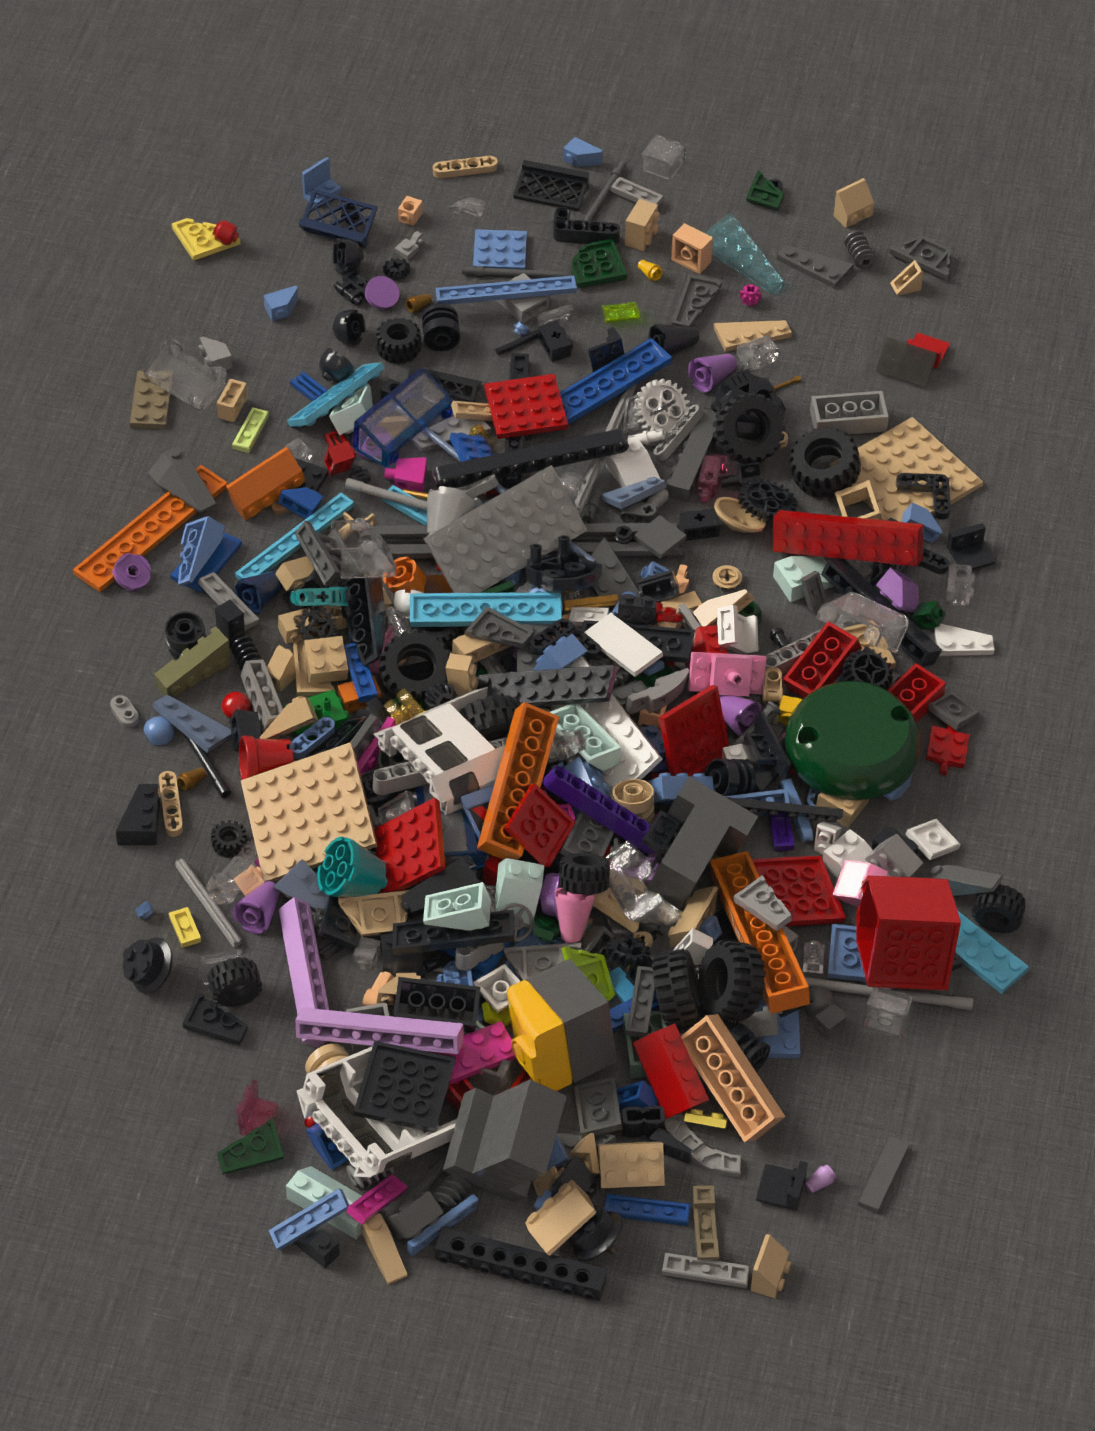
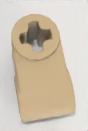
[762,667,783,704]

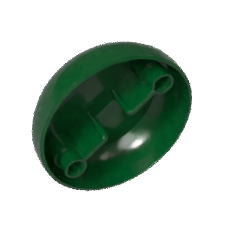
[785,681,920,800]

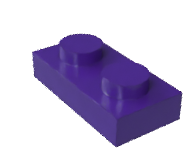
[769,814,795,851]

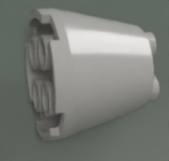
[427,487,483,536]

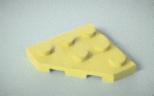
[172,218,240,261]

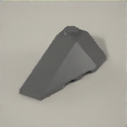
[927,865,1003,896]

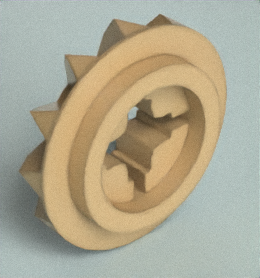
[712,565,742,590]

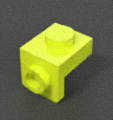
[481,1001,511,1027]

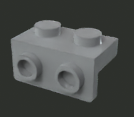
[738,1007,783,1037]

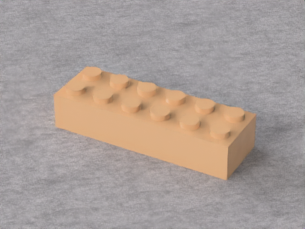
[681,1014,785,1142]

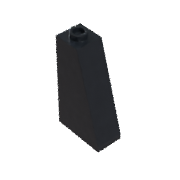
[400,857,480,917]

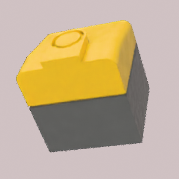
[507,959,617,1091]

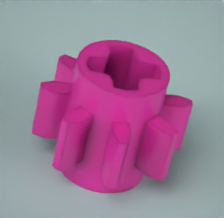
[739,284,762,306]

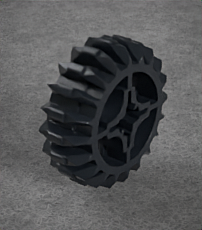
[842,648,893,690]

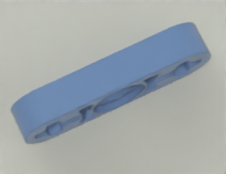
[289,717,335,759]

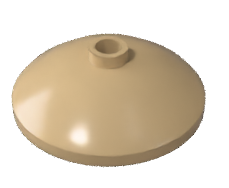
[714,497,766,533]

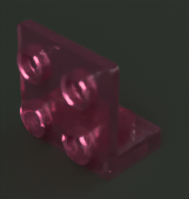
[236,1079,279,1136]

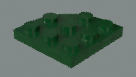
[571,239,627,288]

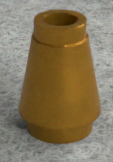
[405,294,432,313]
[177,767,207,791]

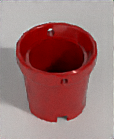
[239,736,293,780]

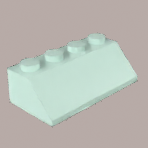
[550,704,621,771]
[286,1166,362,1240]

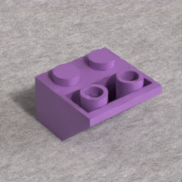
[876,568,919,614]

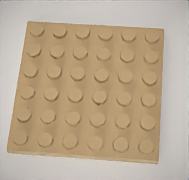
[829,417,983,522]
[241,742,378,882]

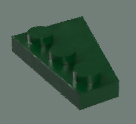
[532,912,561,942]
[217,1117,284,1175]

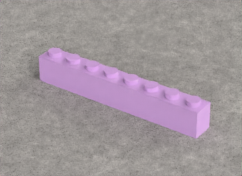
[278,897,329,1048]
[295,1008,464,1054]

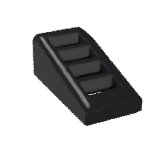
[649,1128,692,1164]

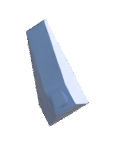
[178,516,225,586]

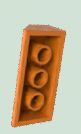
[226,446,306,521]

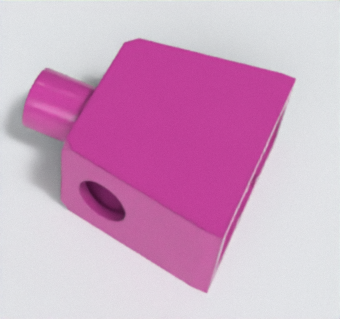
[384,457,427,492]

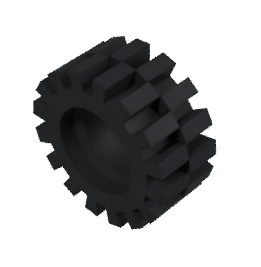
[211,820,247,858]

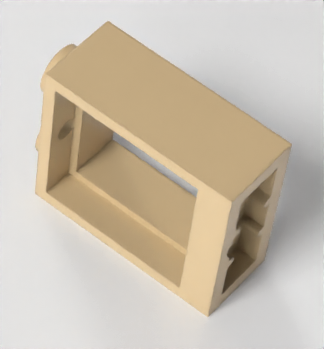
[835,480,883,520]

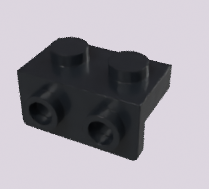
[617,594,657,625]

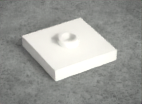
[905,819,961,860]

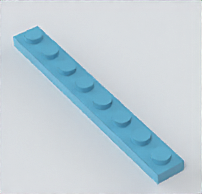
[235,493,354,580]

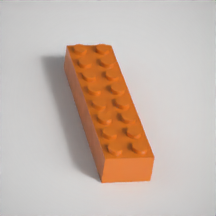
[477,702,559,860]

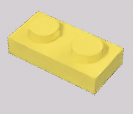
[169,907,201,948]
[684,1108,728,1128]

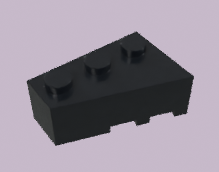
[116,784,160,845]

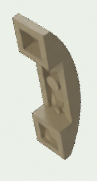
[693,1185,719,1260]

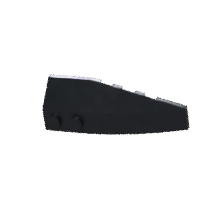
[338,567,385,667]

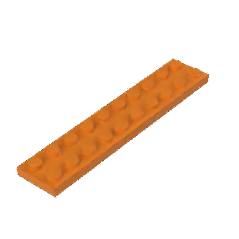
[73,465,228,592]

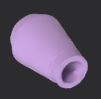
[804,1165,836,1194]

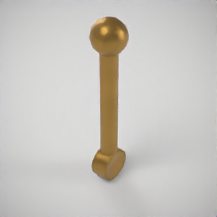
[773,376,801,392]

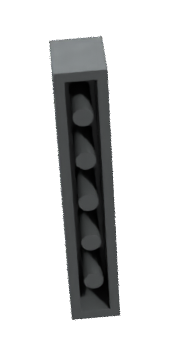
[666,409,717,502]

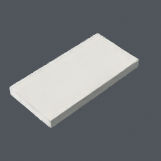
[584,613,663,677]

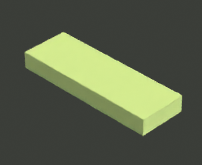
[232,407,269,453]

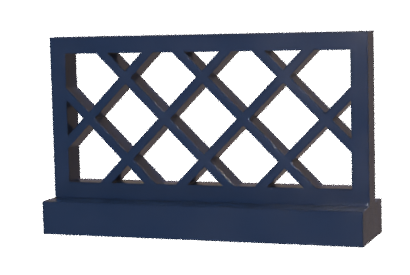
[299,189,378,248]

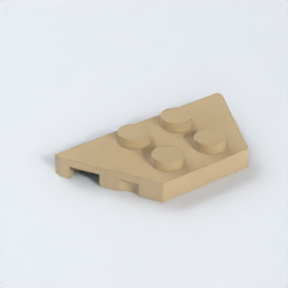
[338,890,409,937]

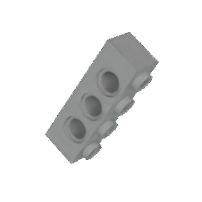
[240,660,283,733]

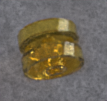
[383,688,425,737]

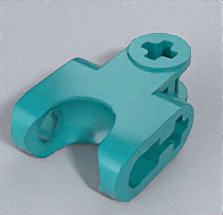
[290,587,348,606]

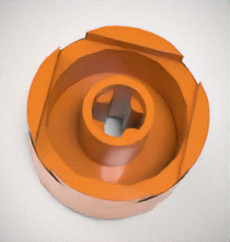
[383,557,426,594]

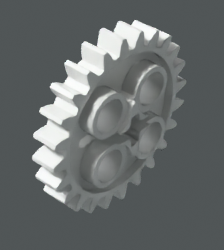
[634,379,690,435]

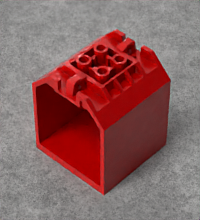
[856,875,961,990]

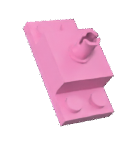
[688,652,766,696]

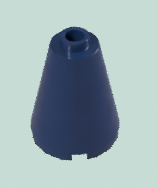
[234,570,284,614]

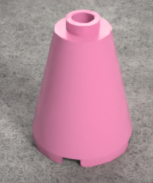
[555,888,595,944]

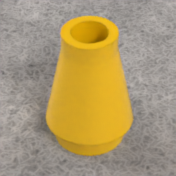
[638,260,663,281]

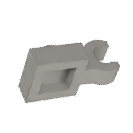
[395,231,423,260]

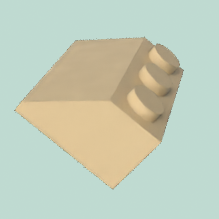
[668,886,718,948]
[525,1180,597,1256]

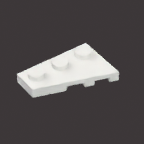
[934,624,994,656]

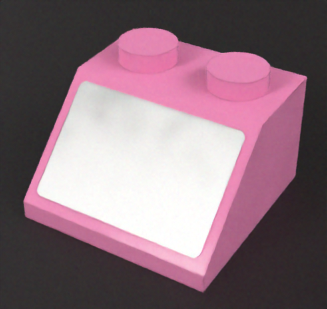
[832,860,888,907]

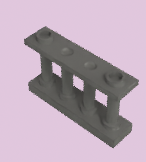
[294,521,361,586]

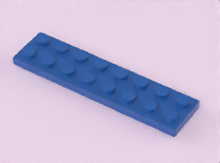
[556,338,672,432]

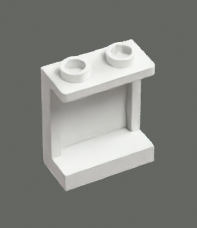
[717,605,758,655]

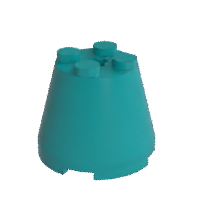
[317,836,388,897]

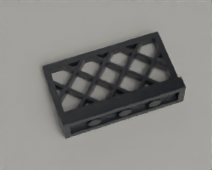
[513,160,590,211]

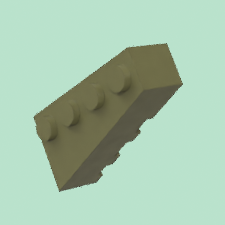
[154,626,231,697]

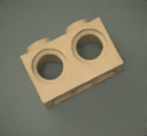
[216,379,248,422]

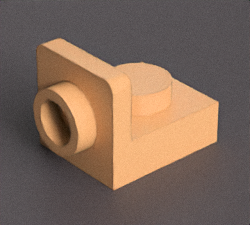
[233,865,264,896]

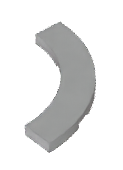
[665,1112,741,1177]

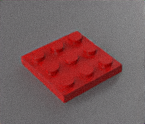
[504,784,576,868]

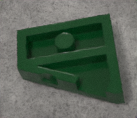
[746,171,784,211]

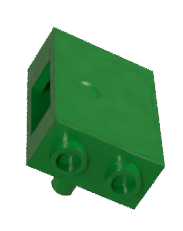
[283,689,350,741]

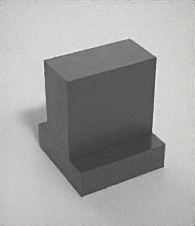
[646,776,758,910]
[443,1080,566,1202]

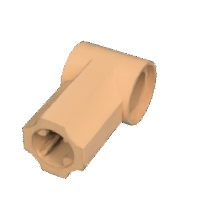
[362,971,395,1006]

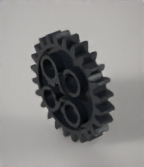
[738,479,797,523]

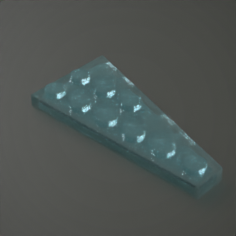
[703,213,784,294]

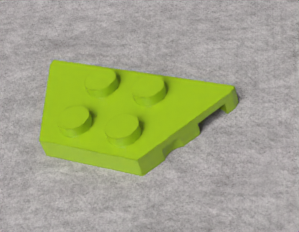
[561,946,615,1001]

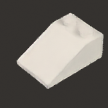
[606,439,660,487]
[823,829,873,878]

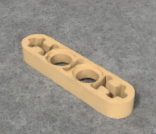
[433,156,497,178]
[159,771,183,837]

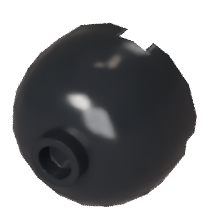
[333,238,364,273]
[332,310,365,345]
[319,348,355,382]

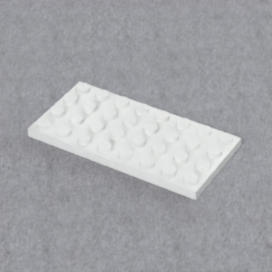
[553,656,662,799]

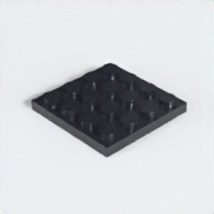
[354,1041,456,1132]

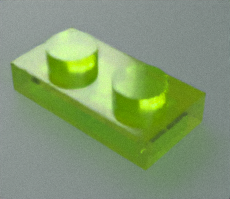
[602,302,640,323]

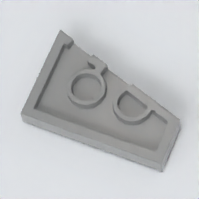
[734,875,792,931]

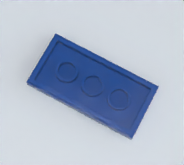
[170,532,242,593]

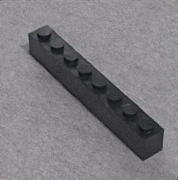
[821,558,942,667]

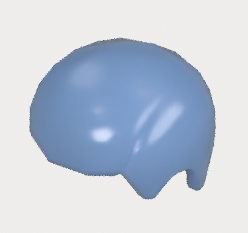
[144,716,175,745]

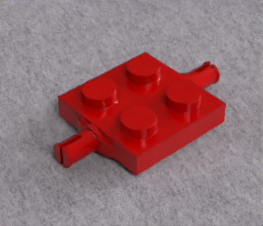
[925,725,970,776]

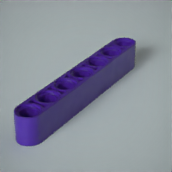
[543,766,656,854]

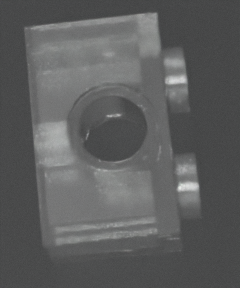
[736,335,779,371]

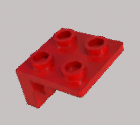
[905,333,950,369]

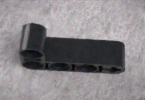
[553,207,620,245]

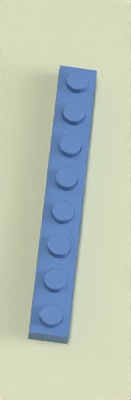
[435,275,577,305]

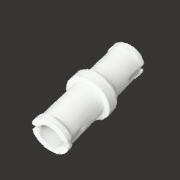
[628,428,665,445]

